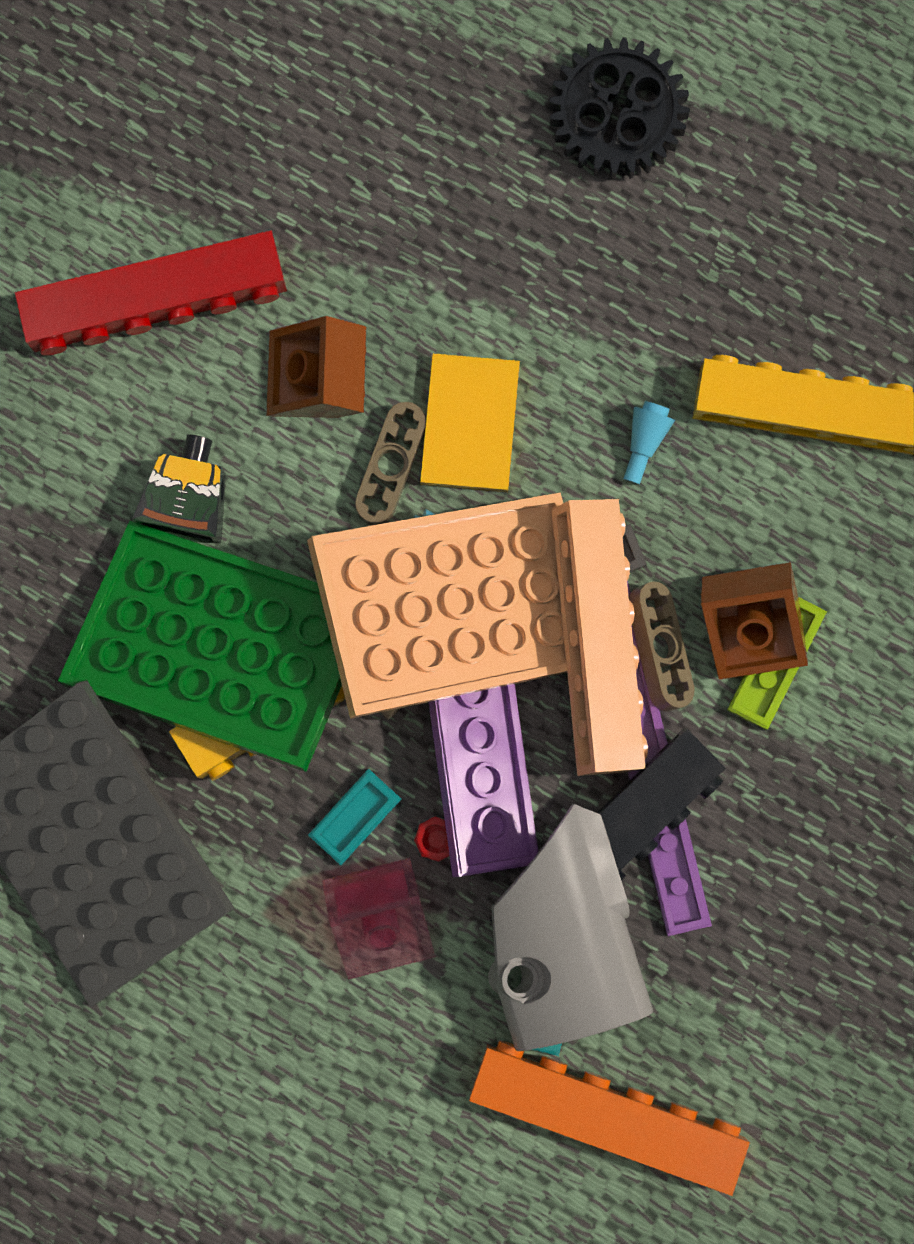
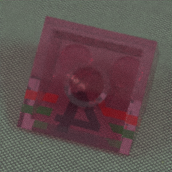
[322,858,436,980]

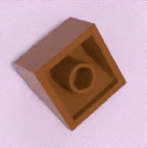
[266,316,366,418]
[701,562,808,680]

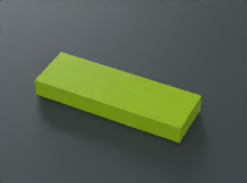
[727,597,827,730]

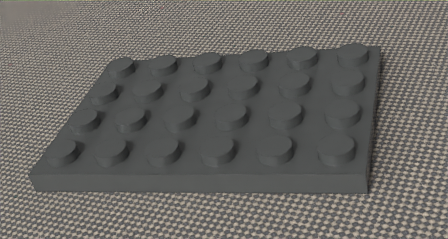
[0,681,235,1007]

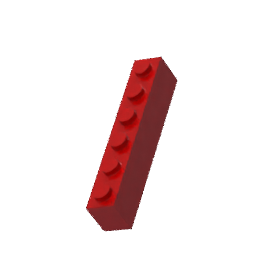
[15,230,287,355]

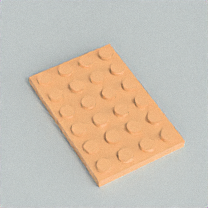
[307,492,567,719]

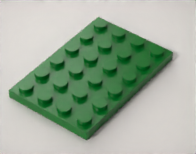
[58,521,342,772]

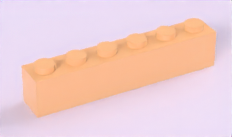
[552,499,648,776]

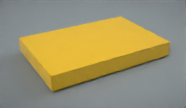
[420,353,520,493]

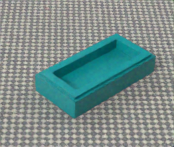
[308,769,402,865]

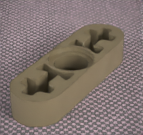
[355,402,426,525]
[629,581,695,712]

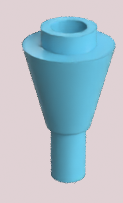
[623,401,675,484]

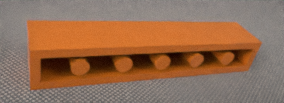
[469,1040,750,1196]

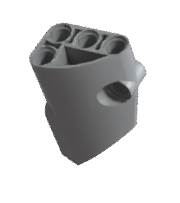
[488,804,653,1051]

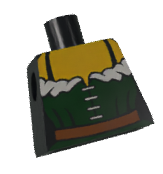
[133,434,226,544]

